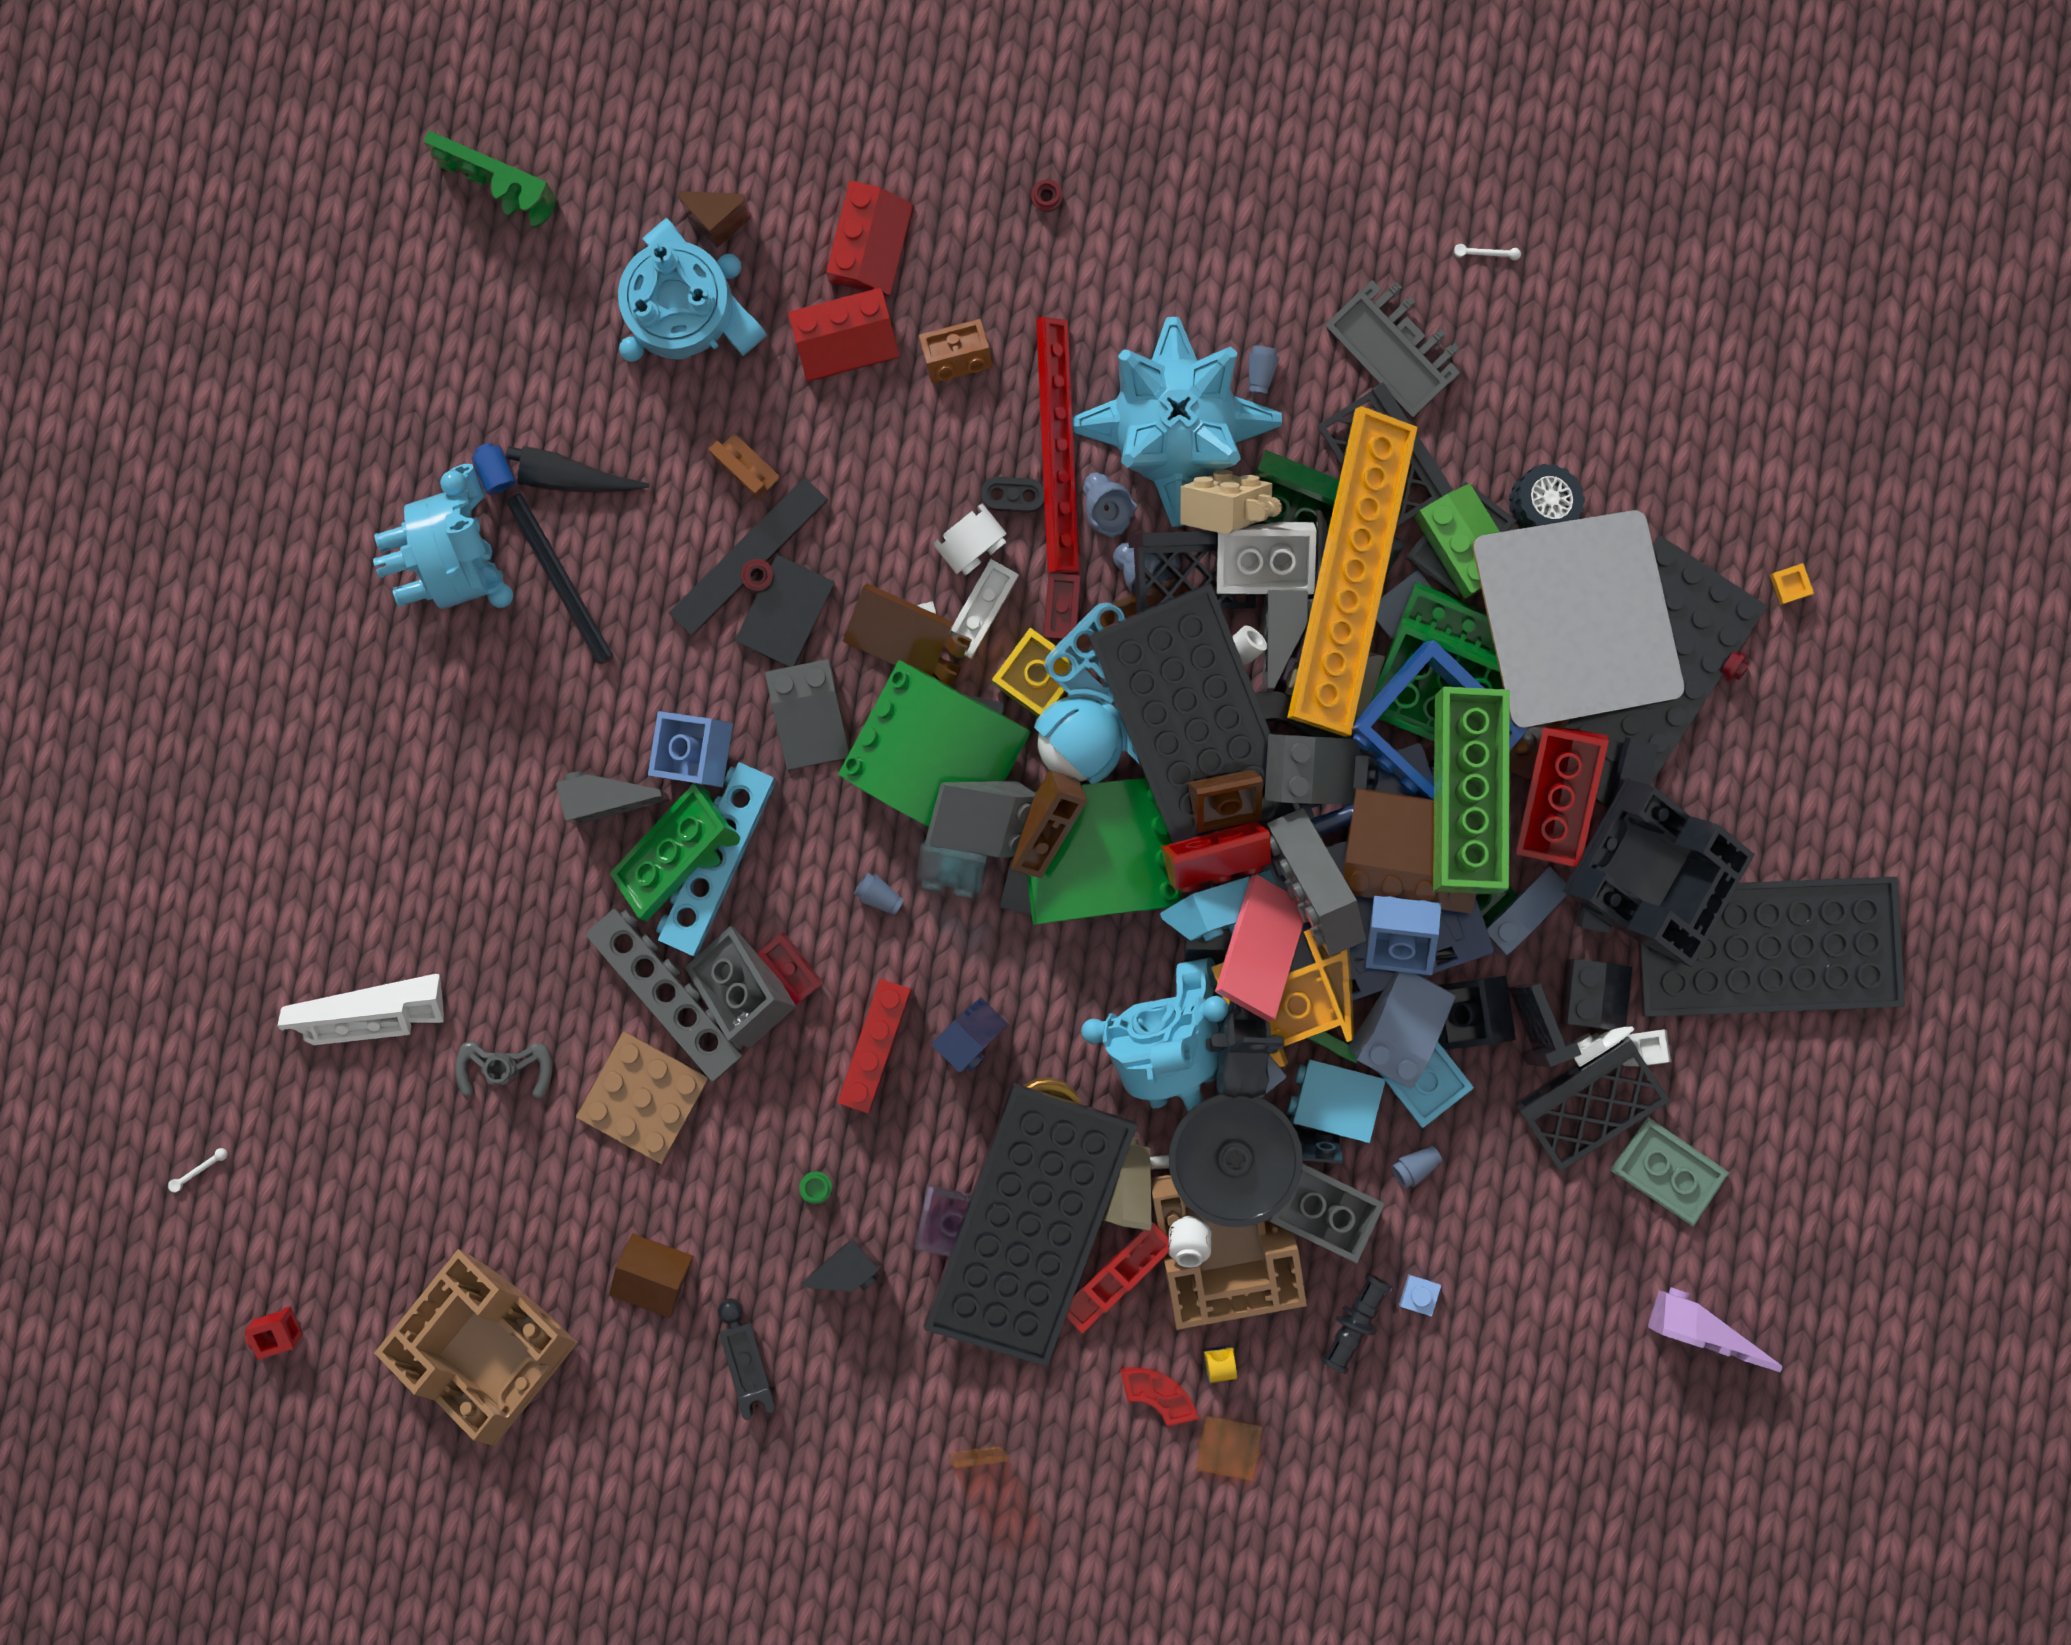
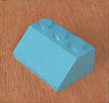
[1160,870,1276,942]

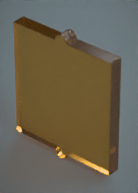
[1196,1416,1262,1481]
[948,1447,1008,1468]

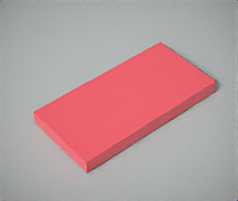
[1215,874,1304,1022]

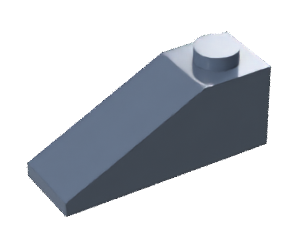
[1486,866,1567,956]

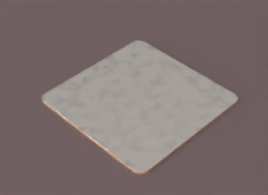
[1473,510,1684,728]

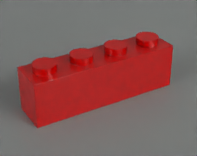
[837,978,912,1113]

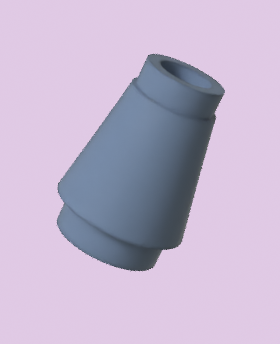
[1248,346,1280,394]
[854,872,904,916]
[1391,1146,1442,1188]

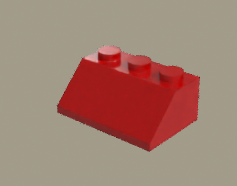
[826,180,913,297]
[788,287,900,382]
[1161,821,1271,892]

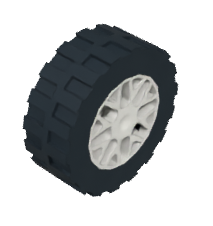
[1509,464,1585,529]

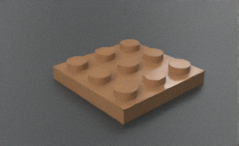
[576,1031,709,1164]

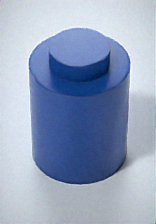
[471,443,516,495]

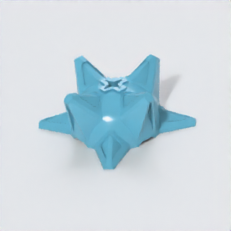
[1072,317,1282,527]

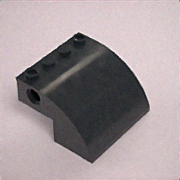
[1563,778,1755,967]

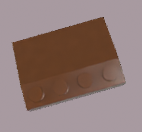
[1341,788,1476,914]

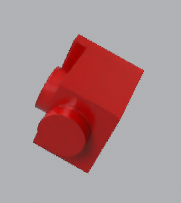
[244,1306,303,1360]

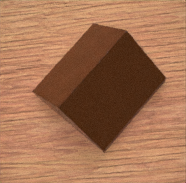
[679,191,751,248]
[1188,770,1263,833]
[609,1233,694,1318]

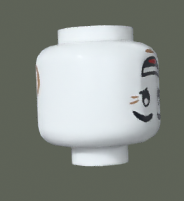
[1168,1215,1212,1268]

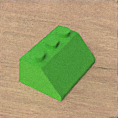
[1414,483,1500,599]

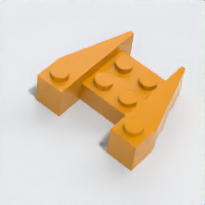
[1211,929,1354,1067]

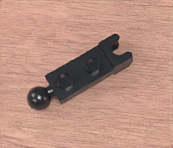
[718,1298,777,1420]

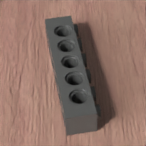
[585,908,745,1082]

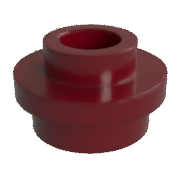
[1031,179,1063,212]
[741,558,773,591]
[1720,651,1750,683]

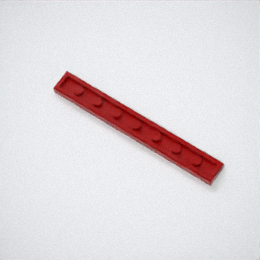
[1036,316,1080,575]

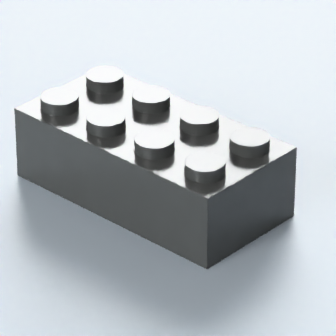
[1267,808,1366,957]

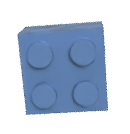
[648,711,733,787]
[1366,896,1441,975]

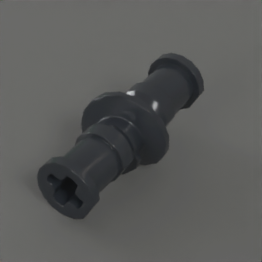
[1321,1273,1393,1374]

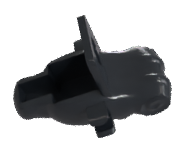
[1206,1001,1284,1099]

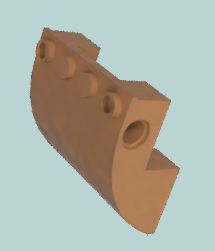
[1151,1175,1307,1330]
[374,1249,578,1447]

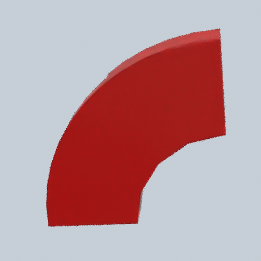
[1120,1367,1199,1427]

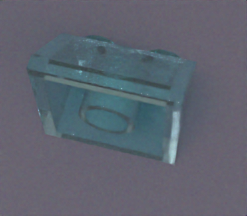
[916,841,988,897]

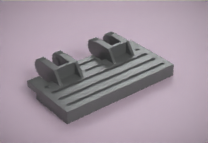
[1325,280,1460,418]

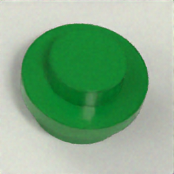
[799,1171,832,1204]

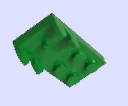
[424,131,558,227]
[609,783,740,921]

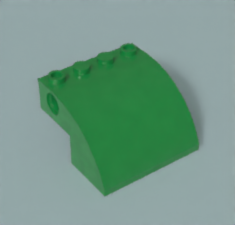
[838,660,1031,827]
[1027,778,1182,925]

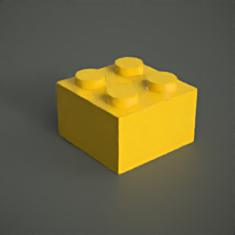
[992,628,1069,718]

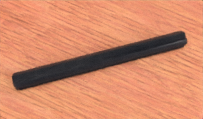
[506,493,613,664]

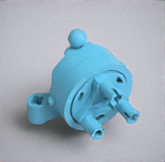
[618,218,767,362]
[373,464,514,609]
[1081,958,1229,1112]

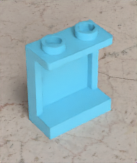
[1287,1059,1386,1143]

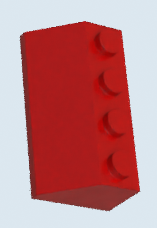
[1515,727,1609,867]

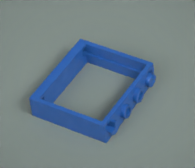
[1351,640,1528,800]

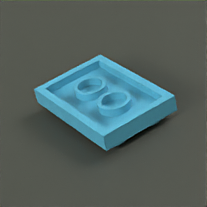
[1377,1041,1474,1128]

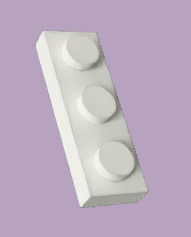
[952,559,1019,660]

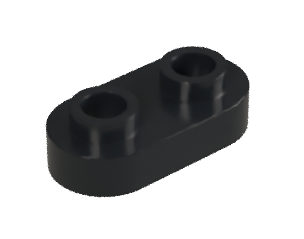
[981,477,1044,513]

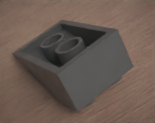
[1263,590,1313,692]
[765,659,849,771]
[1265,734,1360,804]
[556,771,670,825]
[925,781,1036,857]
[685,926,796,1048]
[1269,1164,1385,1263]

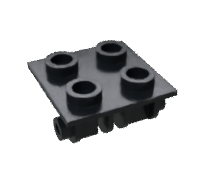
[1293,1125,1343,1164]

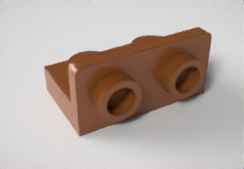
[919,319,993,383]
[708,434,780,500]

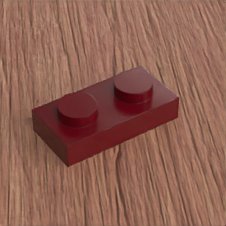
[1044,573,1081,640]
[757,932,824,1005]

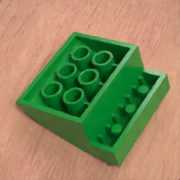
[1370,581,1504,742]

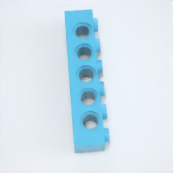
[656,762,777,957]

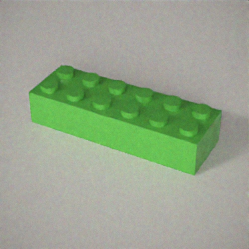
[1433,687,1510,895]

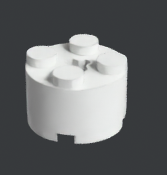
[933,503,1007,576]

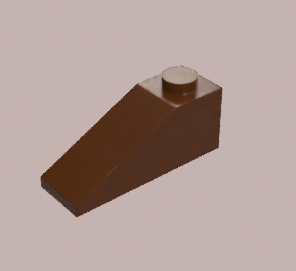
[1011,770,1087,879]

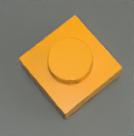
[1770,563,1814,605]

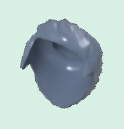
[1083,472,1138,539]
[1113,542,1181,593]

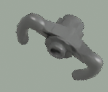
[455,1041,552,1099]

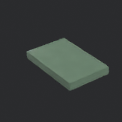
[1610,1117,1729,1227]

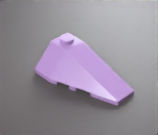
[1648,1287,1782,1372]

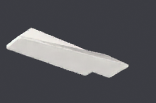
[278,974,444,1045]

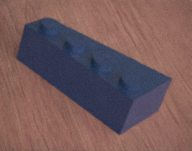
[931,997,1008,1073]

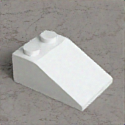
[1217,522,1316,594]

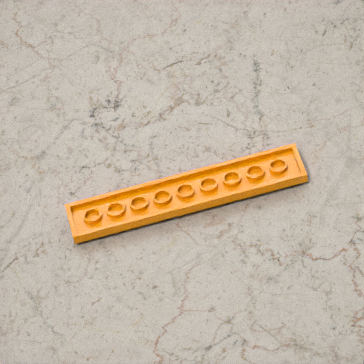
[1287,406,1417,737]

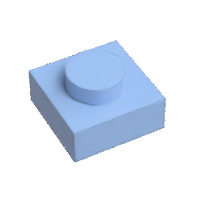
[1399,1274,1441,1317]

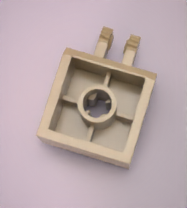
[1180,470,1282,535]

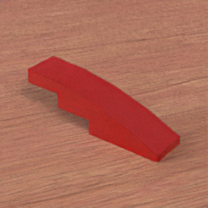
[1066,1221,1169,1334]

